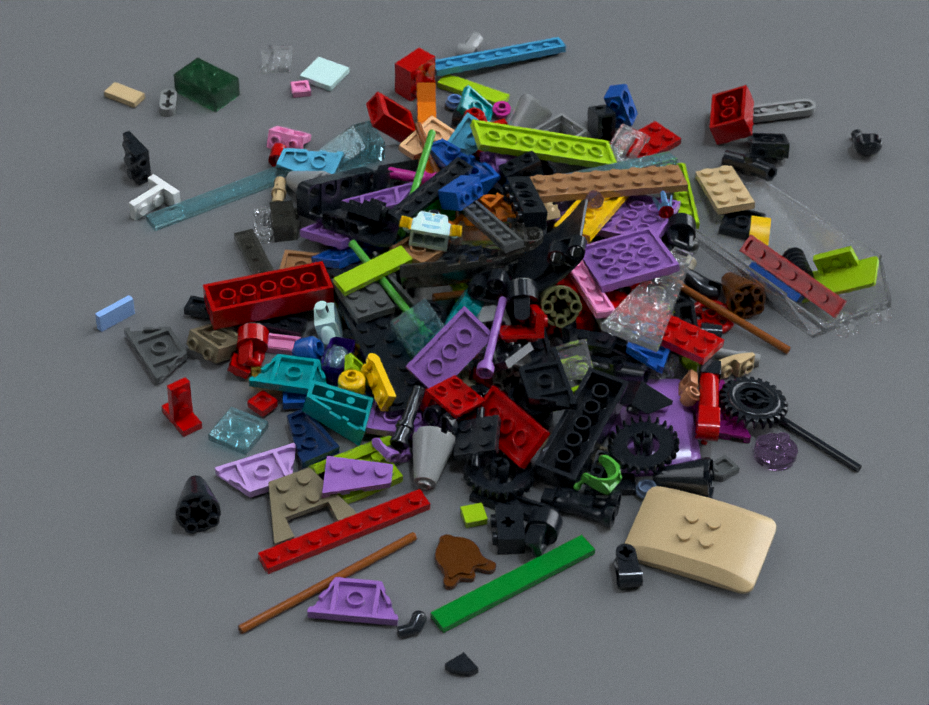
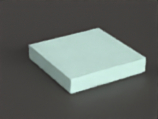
[300,57,349,91]

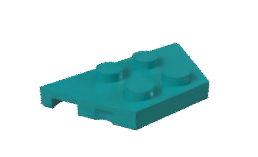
[249,354,327,395]

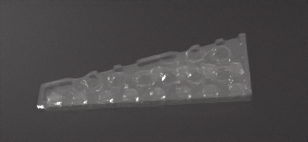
[601,247,693,352]

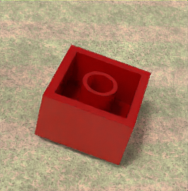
[395,48,436,101]

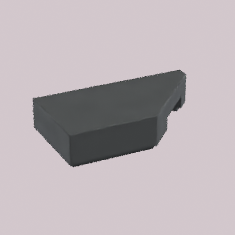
[712,455,740,482]

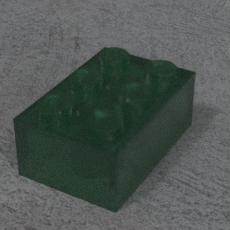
[173,57,240,112]

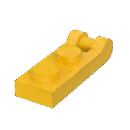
[360,353,396,412]

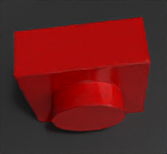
[227,353,251,379]
[247,390,278,417]

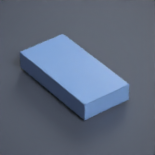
[95,295,135,332]

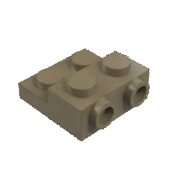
[186,324,238,363]

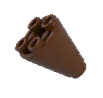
[721,272,766,319]

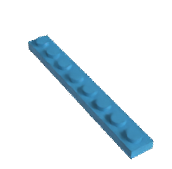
[435,37,566,77]

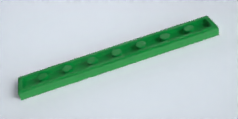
[430,535,595,633]

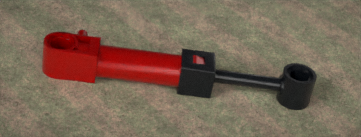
[695,323,722,445]

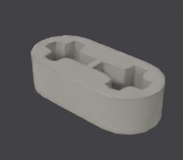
[159,88,178,117]

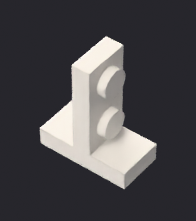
[129,174,181,221]

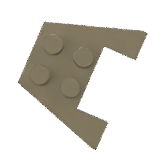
[268,467,356,546]

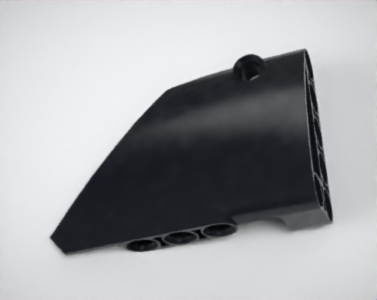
[296,167,399,247]

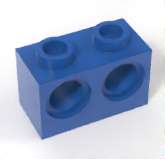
[604,83,638,128]

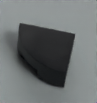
[445,652,478,676]

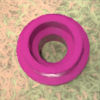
[493,101,511,119]

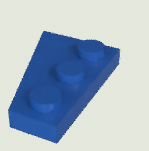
[748,262,805,304]

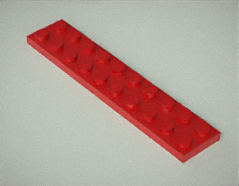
[554,275,725,365]

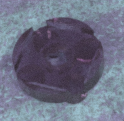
[754,432,798,471]

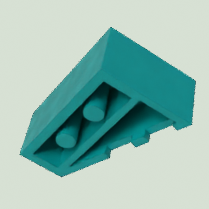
[302,380,374,446]

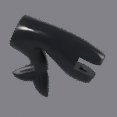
[665,265,722,304]

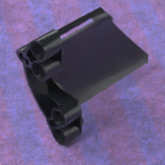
[467,198,588,309]

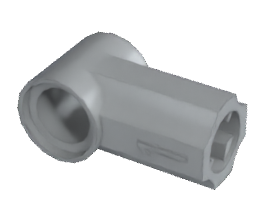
[456,32,483,56]

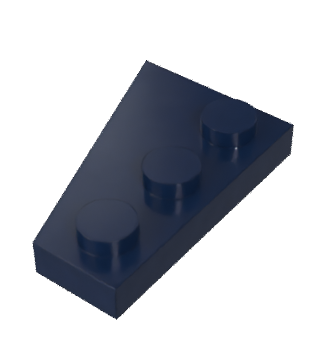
[287,409,340,469]

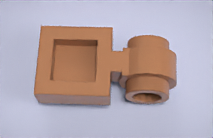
[678,369,700,407]

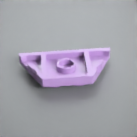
[215,443,296,498]

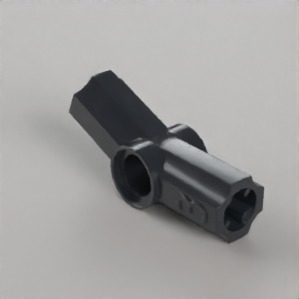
[721,150,777,182]

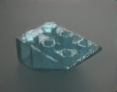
[318,120,385,173]
[390,299,445,358]

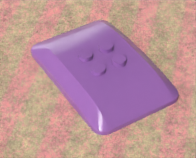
[609,379,701,477]

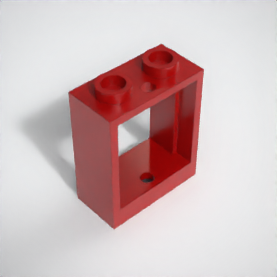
[366,91,416,143]

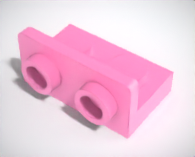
[267,126,312,149]

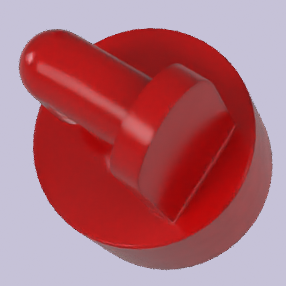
[237,323,269,370]

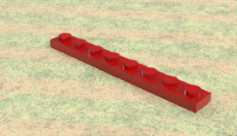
[258,489,430,574]

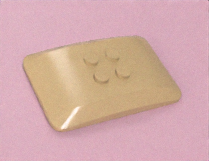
[625,486,776,594]

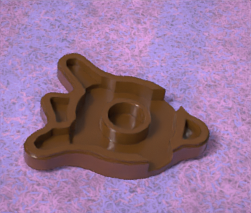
[435,534,496,590]

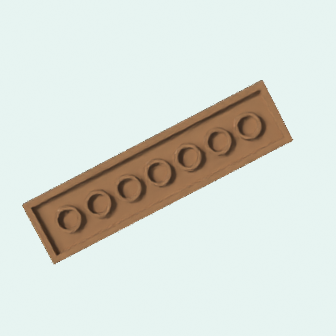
[530,164,688,203]

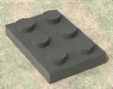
[331,279,395,324]

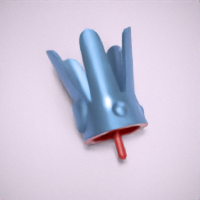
[652,190,674,219]

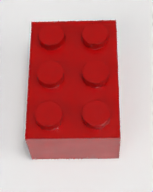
[709,85,754,145]

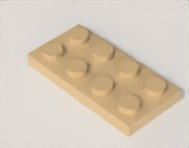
[695,165,755,215]

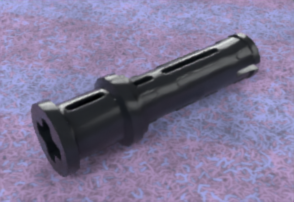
[389,386,426,450]

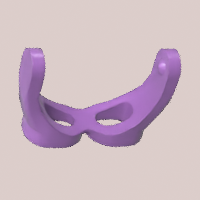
[372,438,412,463]

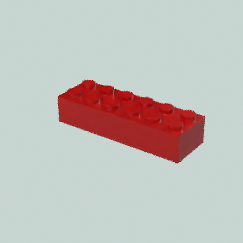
[203,261,334,330]

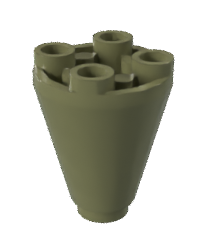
[538,285,582,328]

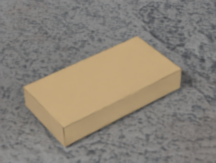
[104,82,145,108]

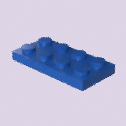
[311,240,397,269]

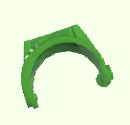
[573,455,622,495]

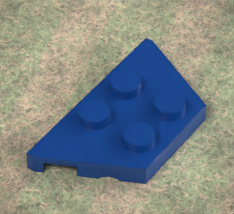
[626,332,671,374]

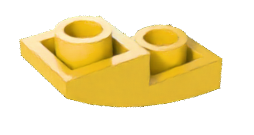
[749,216,771,246]

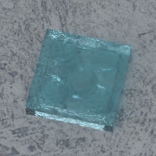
[208,407,269,455]

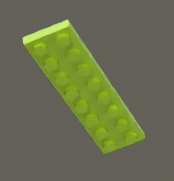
[470,119,618,170]

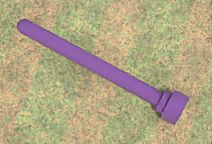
[476,296,507,379]

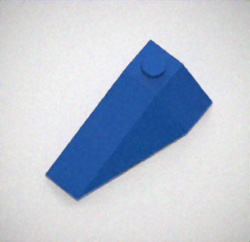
[430,139,500,195]

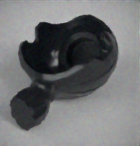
[851,129,883,157]

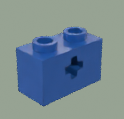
[438,175,484,211]

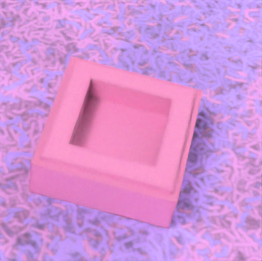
[290,80,311,98]

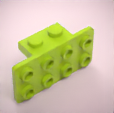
[801,246,879,303]

